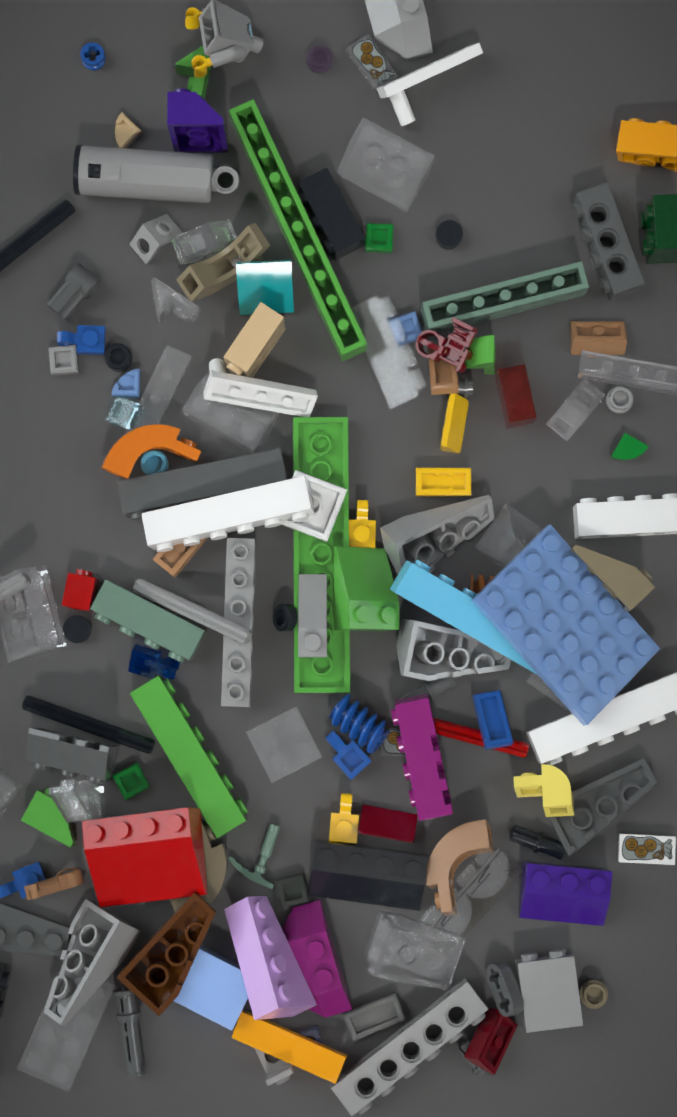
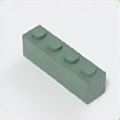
[90,580,206,663]

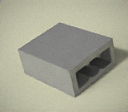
[515,949,583,1033]

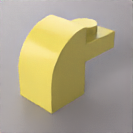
[514,764,574,817]

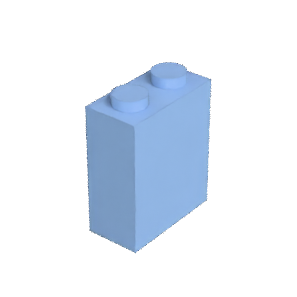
[174,945,248,1031]

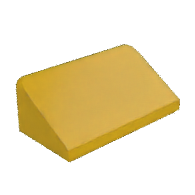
[440,393,469,453]

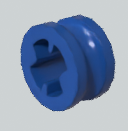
[80,42,106,71]

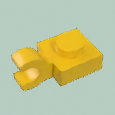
[349,500,376,548]
[329,793,359,843]

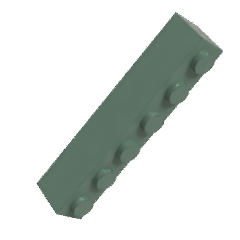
[420,261,589,333]

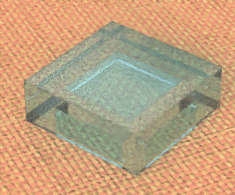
[106,396,142,431]

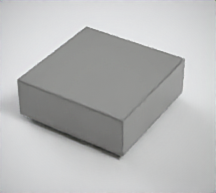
[48,345,79,376]

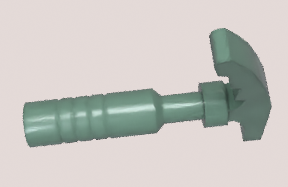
[228,823,280,889]

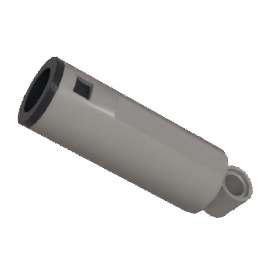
[73,145,240,204]

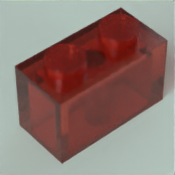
[495,364,537,429]

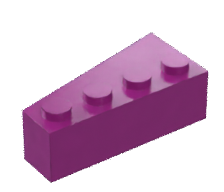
[391,694,453,821]

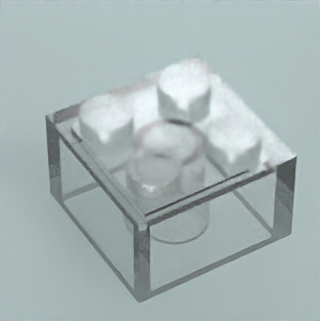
[246,706,322,783]

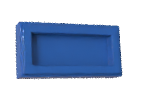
[472,690,514,750]

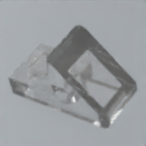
[151,277,201,324]

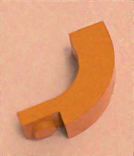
[100,424,201,480]

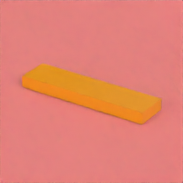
[231,1009,347,1084]

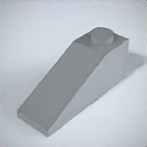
[298,574,327,658]

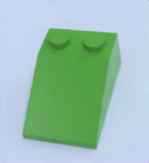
[334,546,399,632]

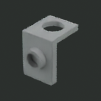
[130,214,183,264]
[255,1048,294,1086]

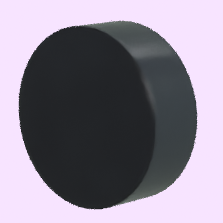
[435,220,463,249]
[104,343,133,372]
[273,604,297,632]
[63,615,92,643]

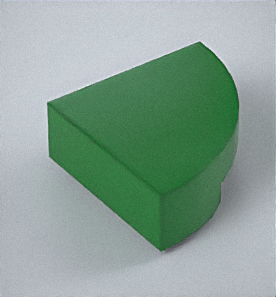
[610,433,649,461]

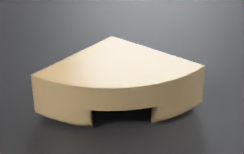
[115,112,142,148]

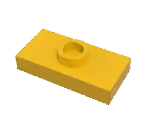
[416,468,471,496]

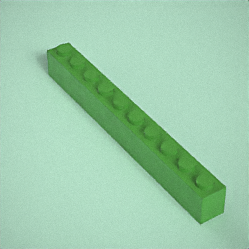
[229,99,367,362]

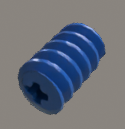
[329,694,391,754]

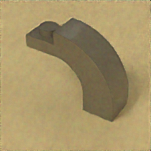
[176,223,270,302]
[170,820,228,912]

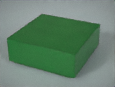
[365,223,394,253]
[112,762,151,800]

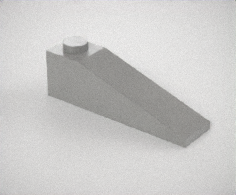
[380,495,495,574]
[396,619,511,681]
[44,899,141,1027]

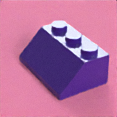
[167,88,228,153]
[519,861,612,926]

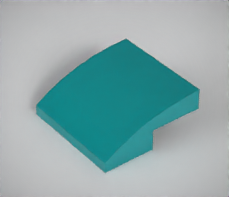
[236,260,294,315]

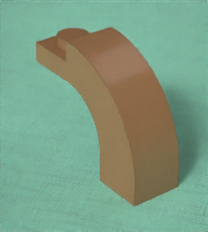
[426,819,494,916]

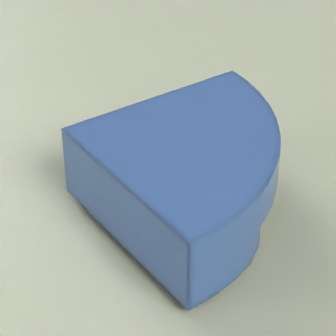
[112,369,141,398]

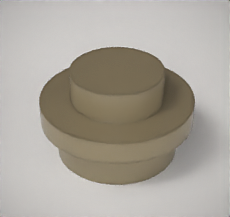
[579,979,608,1009]

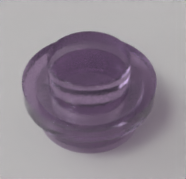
[306,46,333,73]

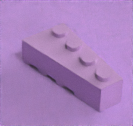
[224,896,317,1020]

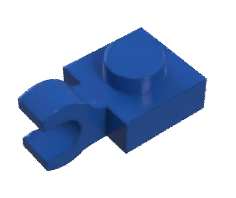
[57,325,106,355]
[325,731,371,780]
[0,861,46,899]

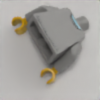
[185,0,263,78]

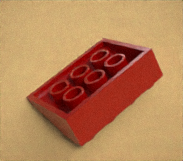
[82,807,208,907]

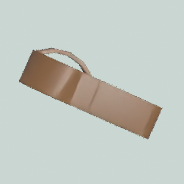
[24,867,84,900]

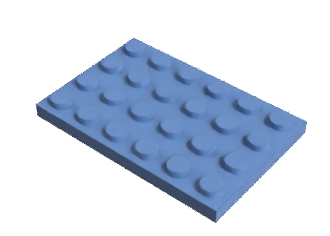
[471,524,660,726]

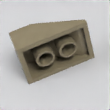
[571,545,655,612]

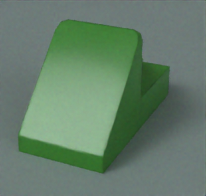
[175,46,211,100]
[464,335,496,374]

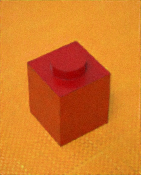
[61,569,99,612]

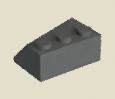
[26,728,120,784]

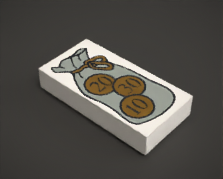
[617,833,676,865]

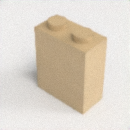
[224,302,285,378]

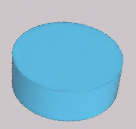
[141,450,169,475]

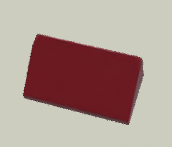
[358,804,418,843]
[464,1008,518,1075]

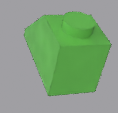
[21,787,77,847]

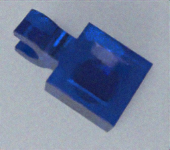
[128,644,180,679]

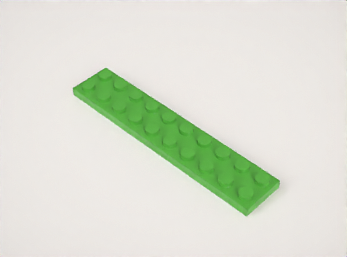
[293,417,350,693]

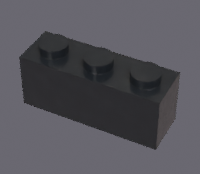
[297,168,365,260]

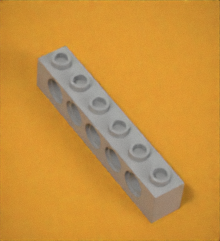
[221,538,256,707]
[331,978,488,1116]

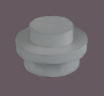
[606,386,634,414]

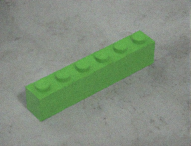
[130,675,249,838]

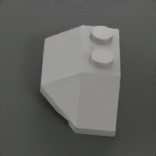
[364,0,433,61]

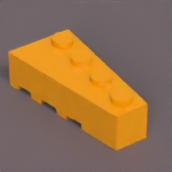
[616,118,677,172]

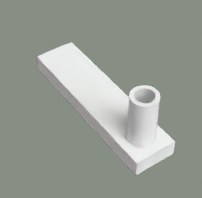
[377,43,483,126]
[203,358,318,417]

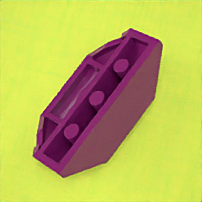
[282,899,353,1018]

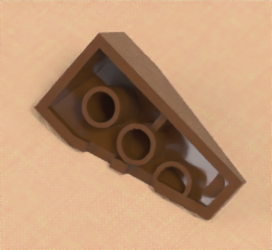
[117,892,216,1016]

